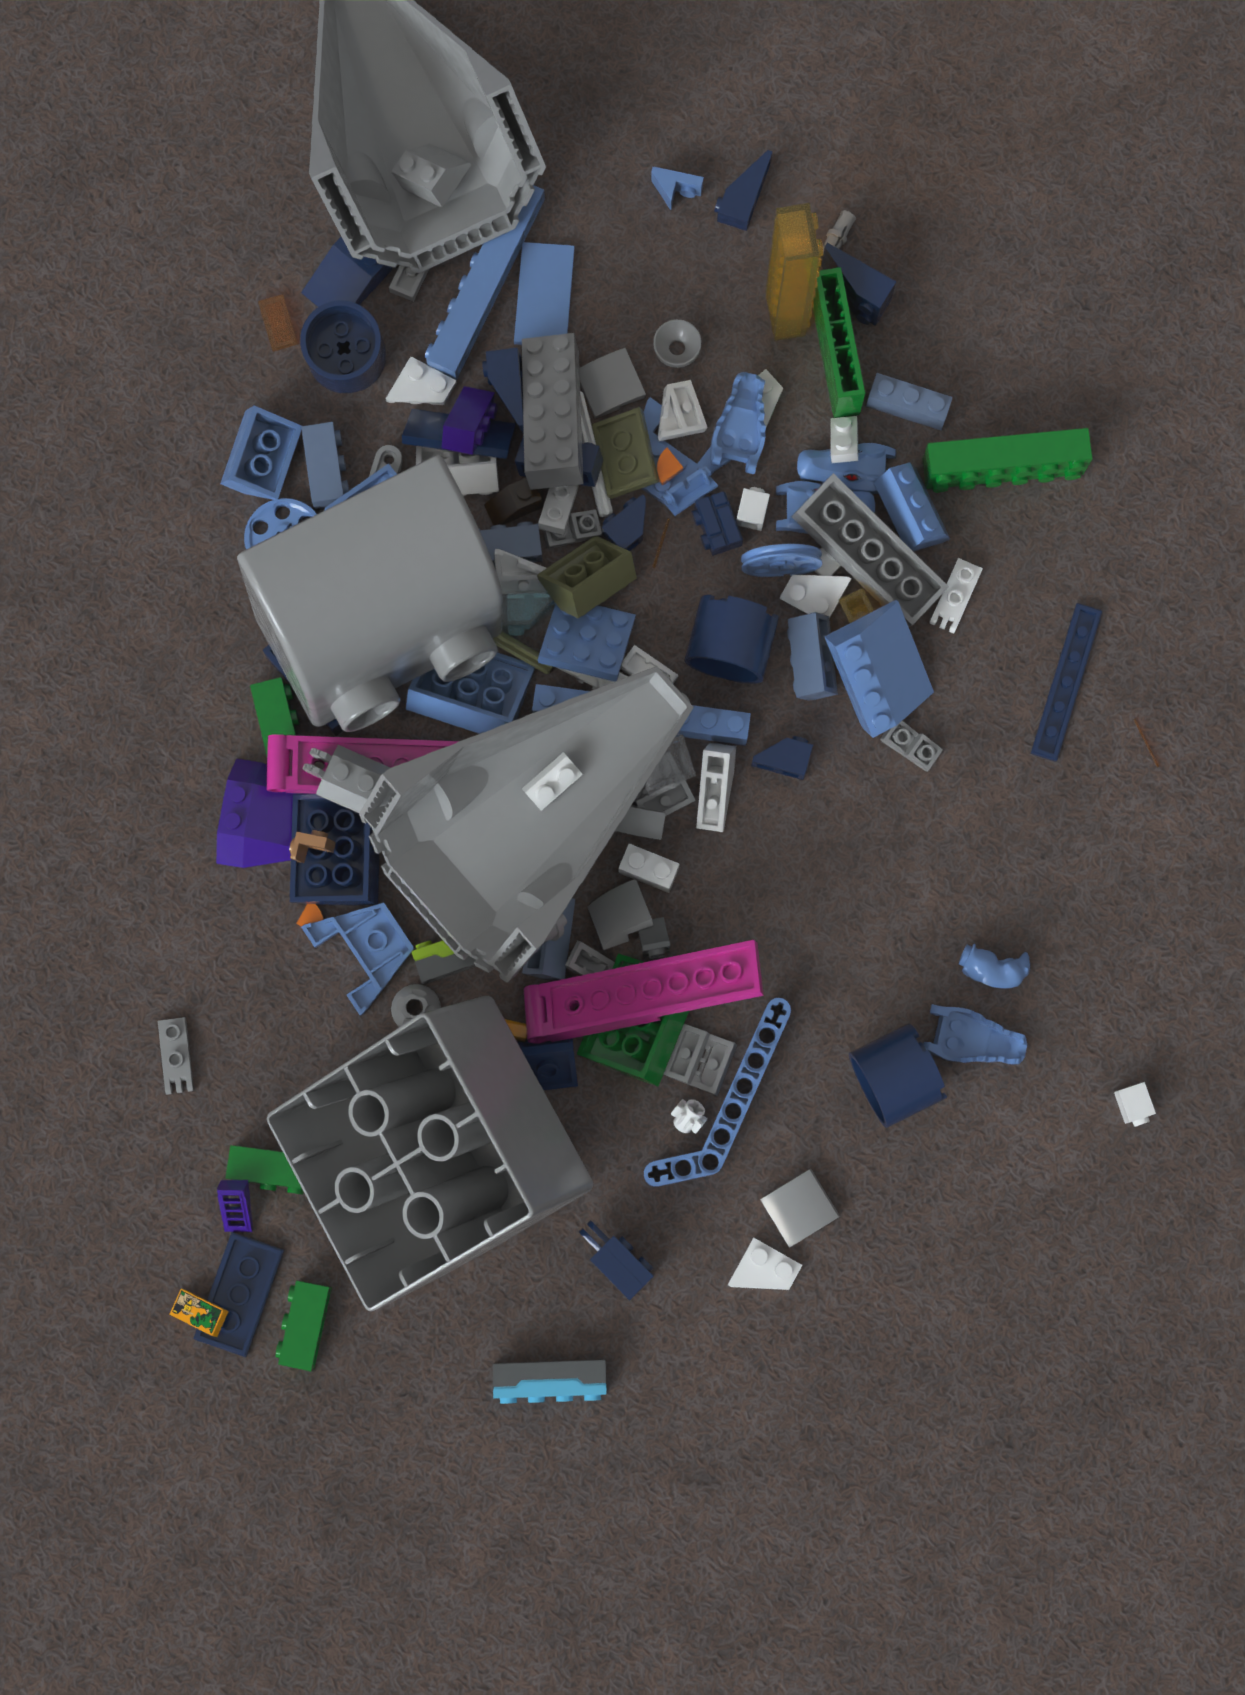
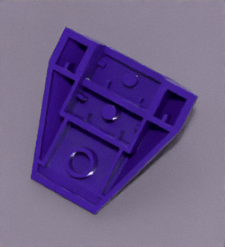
[216,759,305,868]

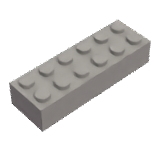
[522,333,583,490]
[791,473,949,627]

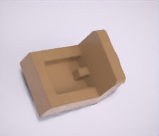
[289,830,336,863]

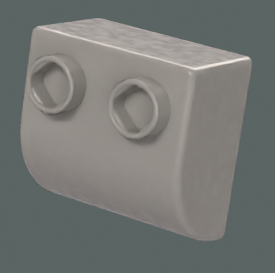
[237,455,503,732]
[267,996,593,1311]

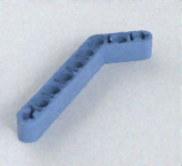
[644,998,791,1187]

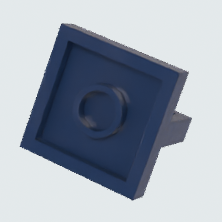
[518,1038,578,1090]

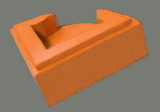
[657,447,684,486]
[296,904,324,927]

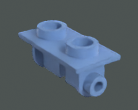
[660,466,718,516]

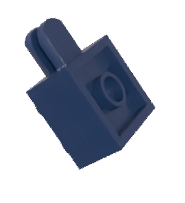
[579,1220,654,1301]

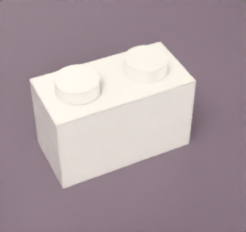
[619,844,680,893]

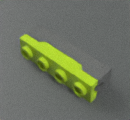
[411,941,476,985]

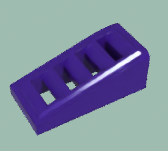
[217,1180,253,1232]

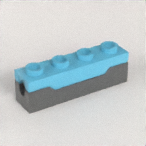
[493,1359,607,1404]

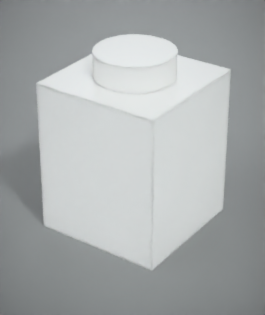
[736,487,770,531]
[1114,1082,1156,1127]

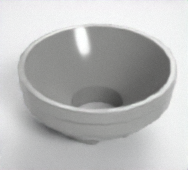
[653,319,701,368]
[391,984,441,1027]

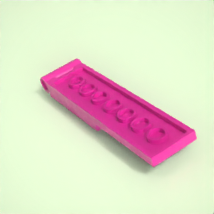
[267,735,459,794]
[523,940,764,1044]

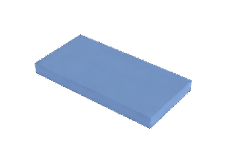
[514,242,575,345]

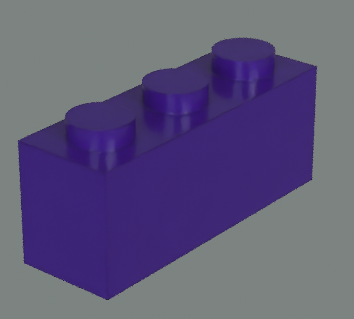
[442,386,498,455]

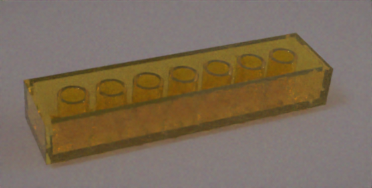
[765,203,823,341]

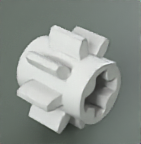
[671,1099,707,1134]

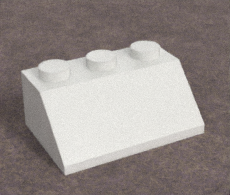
[416,446,499,496]

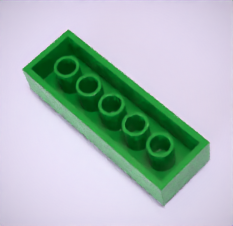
[922,428,1092,493]

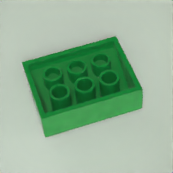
[577,953,689,1087]

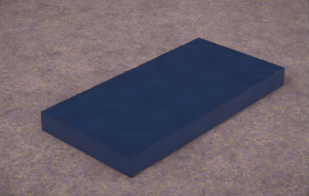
[402,409,516,459]
[193,1232,285,1357]

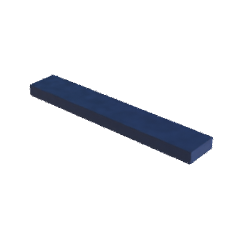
[1030,603,1102,762]

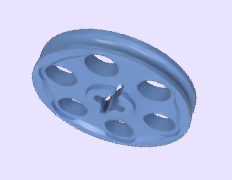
[244,498,317,549]
[741,544,822,577]

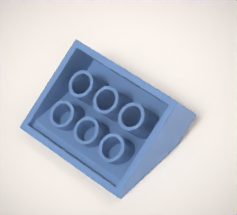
[824,600,934,738]
[406,653,535,734]

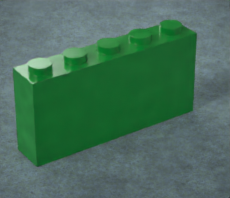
[810,267,865,418]

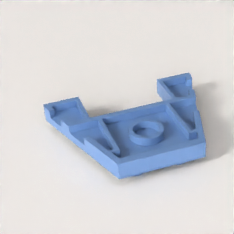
[642,397,731,505]
[301,903,415,1016]

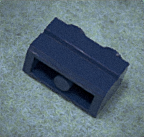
[691,491,743,556]

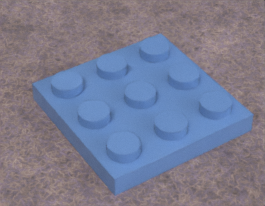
[538,604,636,682]

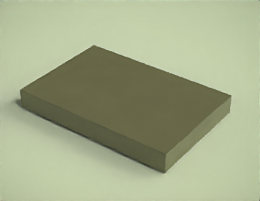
[592,407,659,499]

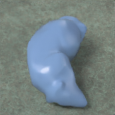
[958,944,1030,989]

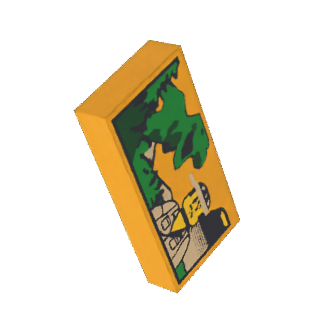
[169,1289,228,1337]

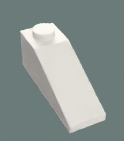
[696,743,736,832]

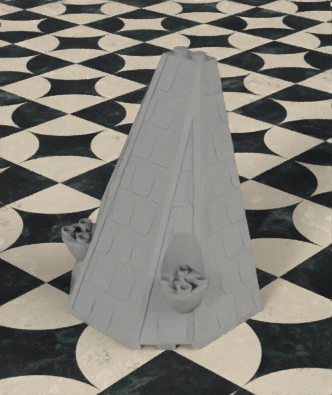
[309,0,546,273]
[359,666,694,982]

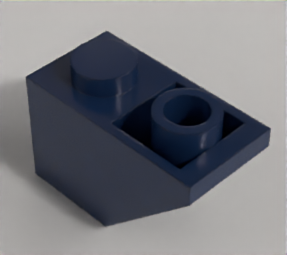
[602,494,646,551]

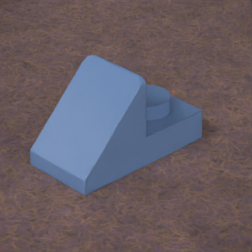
[651,167,704,210]

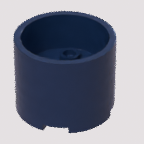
[300,300,386,393]
[684,594,779,684]
[849,1023,947,1128]

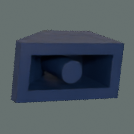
[751,736,813,780]

